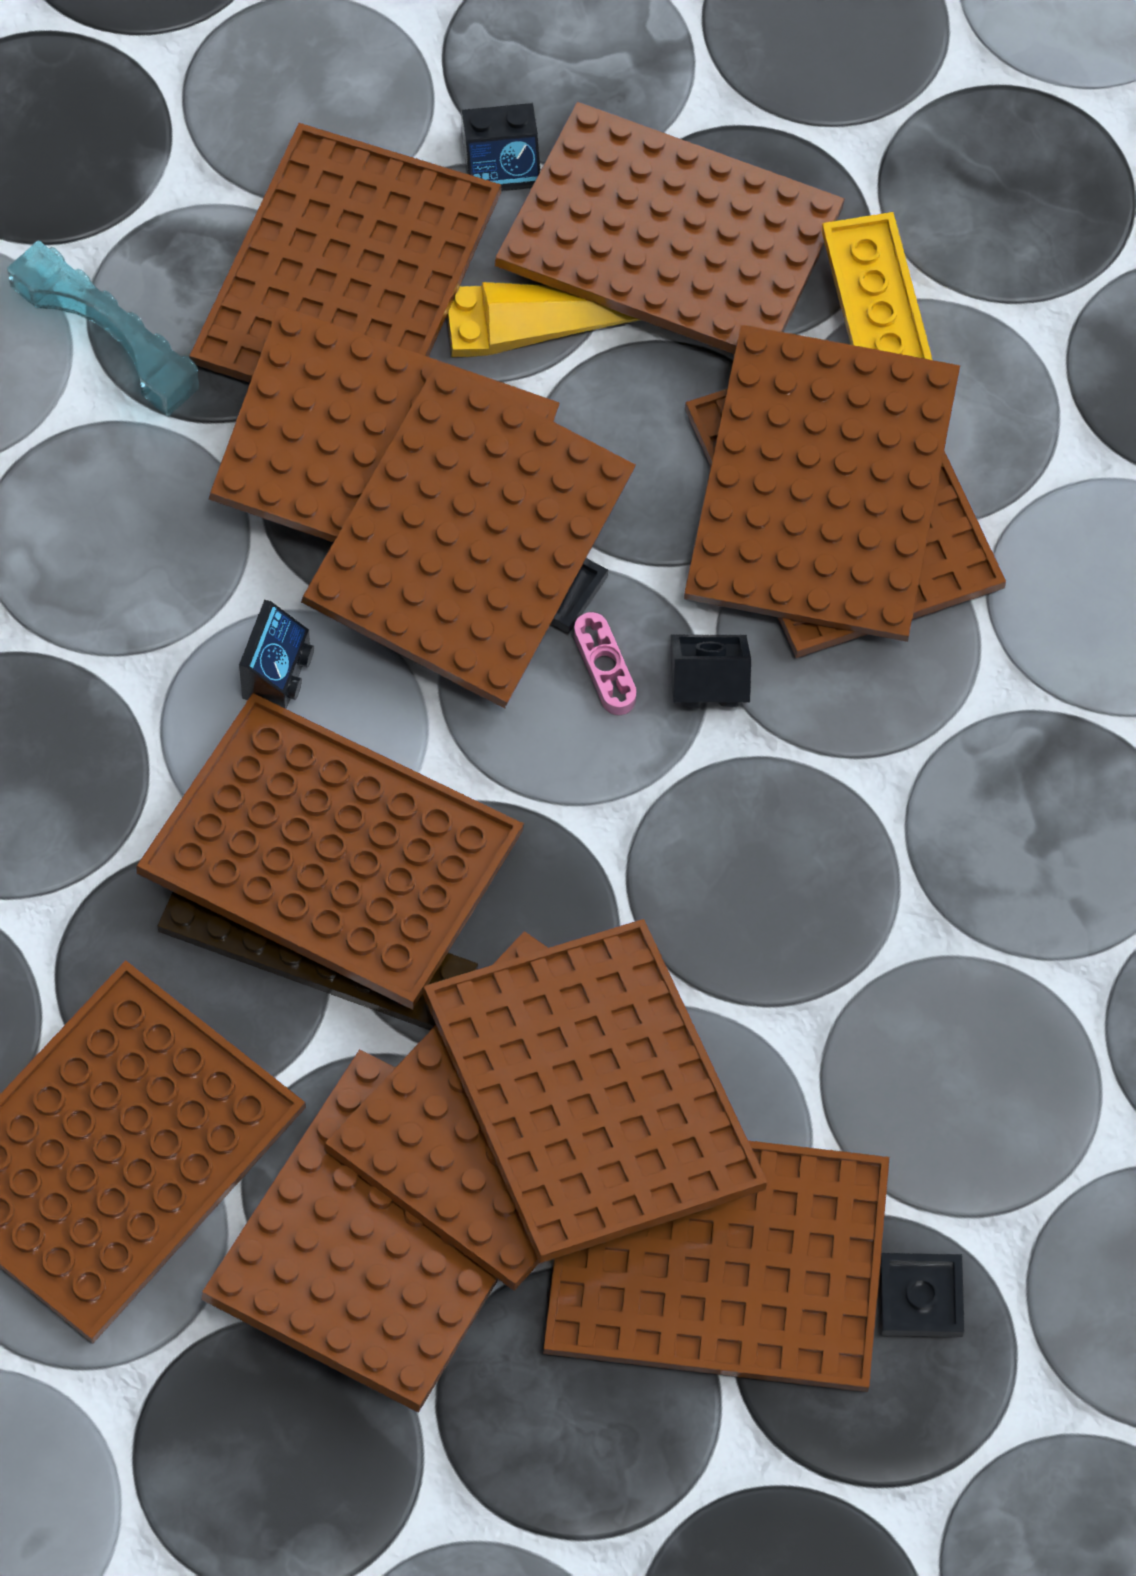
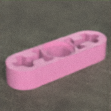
[574,612,636,715]

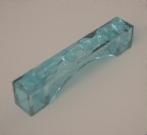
[7,240,199,417]

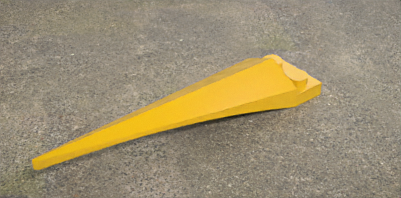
[446,282,640,357]

